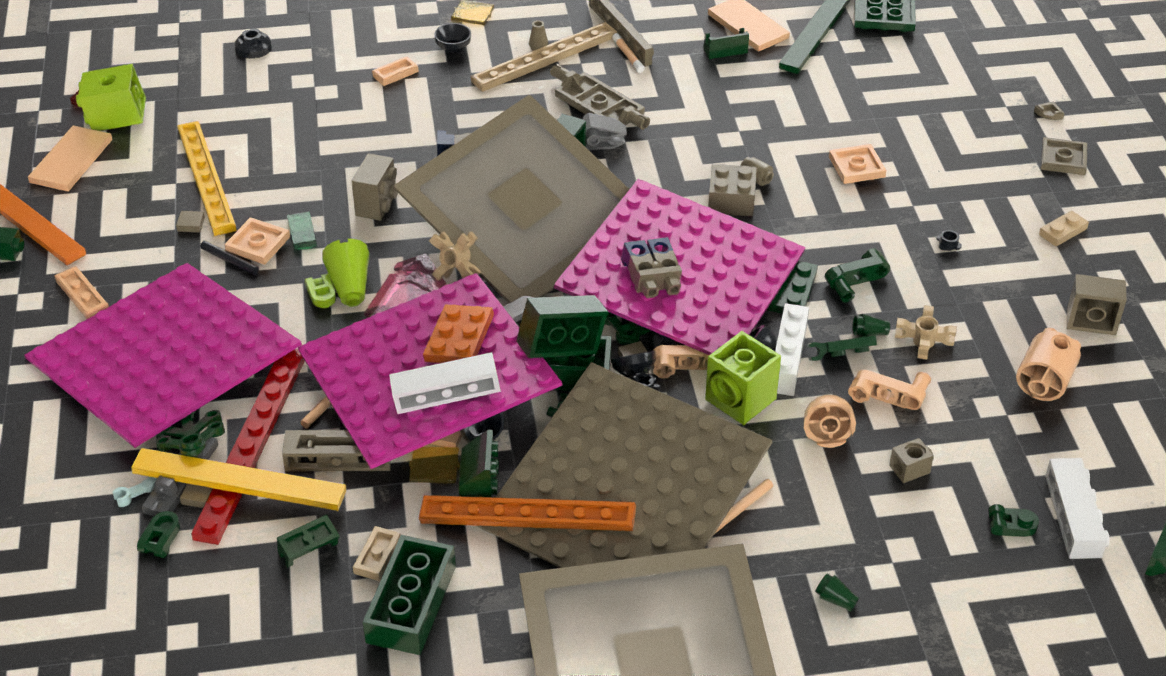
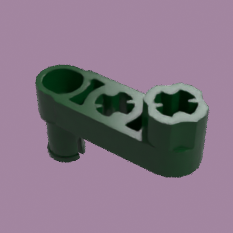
[824,248,891,302]

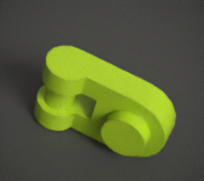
[305,273,336,308]

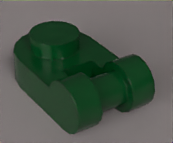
[988,504,1039,537]
[137,511,180,558]

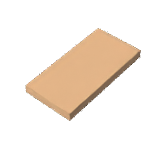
[708,0,790,52]
[28,126,113,192]

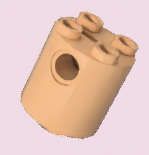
[1016,328,1081,401]

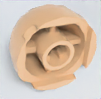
[803,395,856,448]

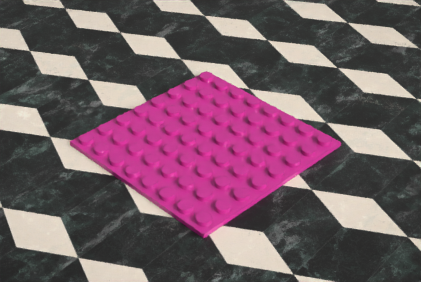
[554,179,806,355]
[24,263,302,448]
[298,273,562,469]

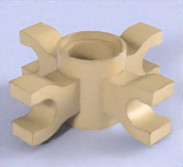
[429,231,481,281]
[895,305,957,360]

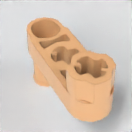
[653,345,709,379]
[848,370,931,410]

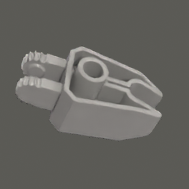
[583,113,627,150]

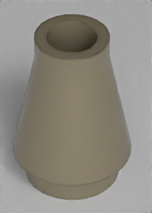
[528,20,549,51]

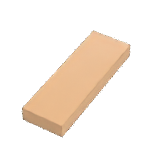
[54,266,109,319]

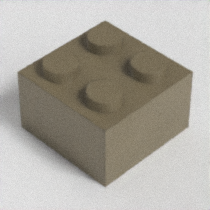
[351,153,398,221]
[708,164,757,216]
[1067,274,1127,336]

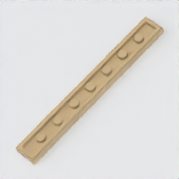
[471,22,617,92]

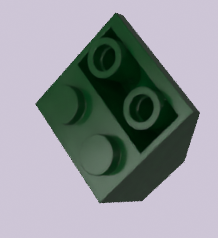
[459,430,499,498]

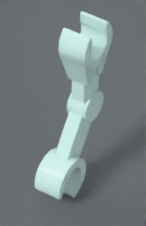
[113,477,158,507]

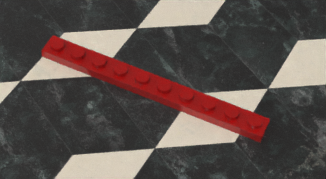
[191,349,305,545]

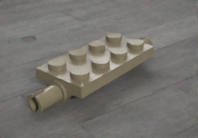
[550,64,650,130]

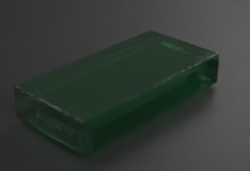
[287,211,317,250]

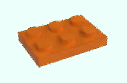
[423,304,494,363]

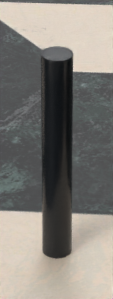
[200,241,259,275]

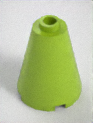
[322,238,370,307]

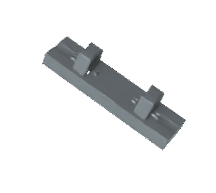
[142,433,218,516]

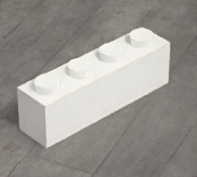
[775,304,809,396]
[389,352,501,414]
[1045,458,1109,559]

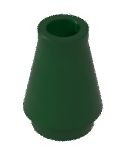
[852,314,890,337]
[815,573,859,612]

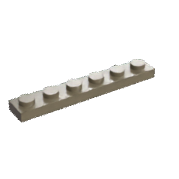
[589,0,654,67]

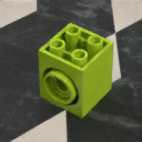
[76,64,146,131]
[705,331,781,425]

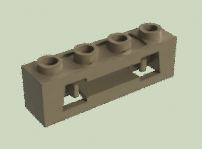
[282,430,391,471]

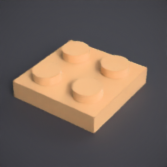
[829,144,887,184]
[224,217,290,265]

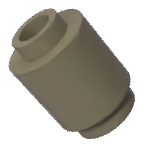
[740,157,774,186]

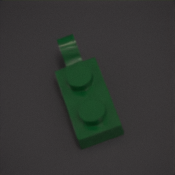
[807,335,877,361]

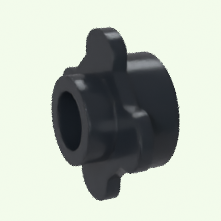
[936,230,962,251]

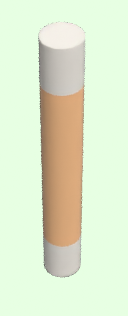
[612,33,645,73]

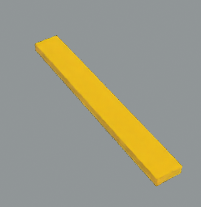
[177,121,237,236]
[131,448,346,511]

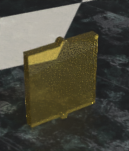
[451,0,494,25]
[409,447,460,483]

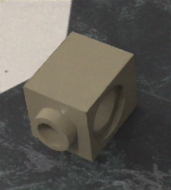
[889,438,934,483]

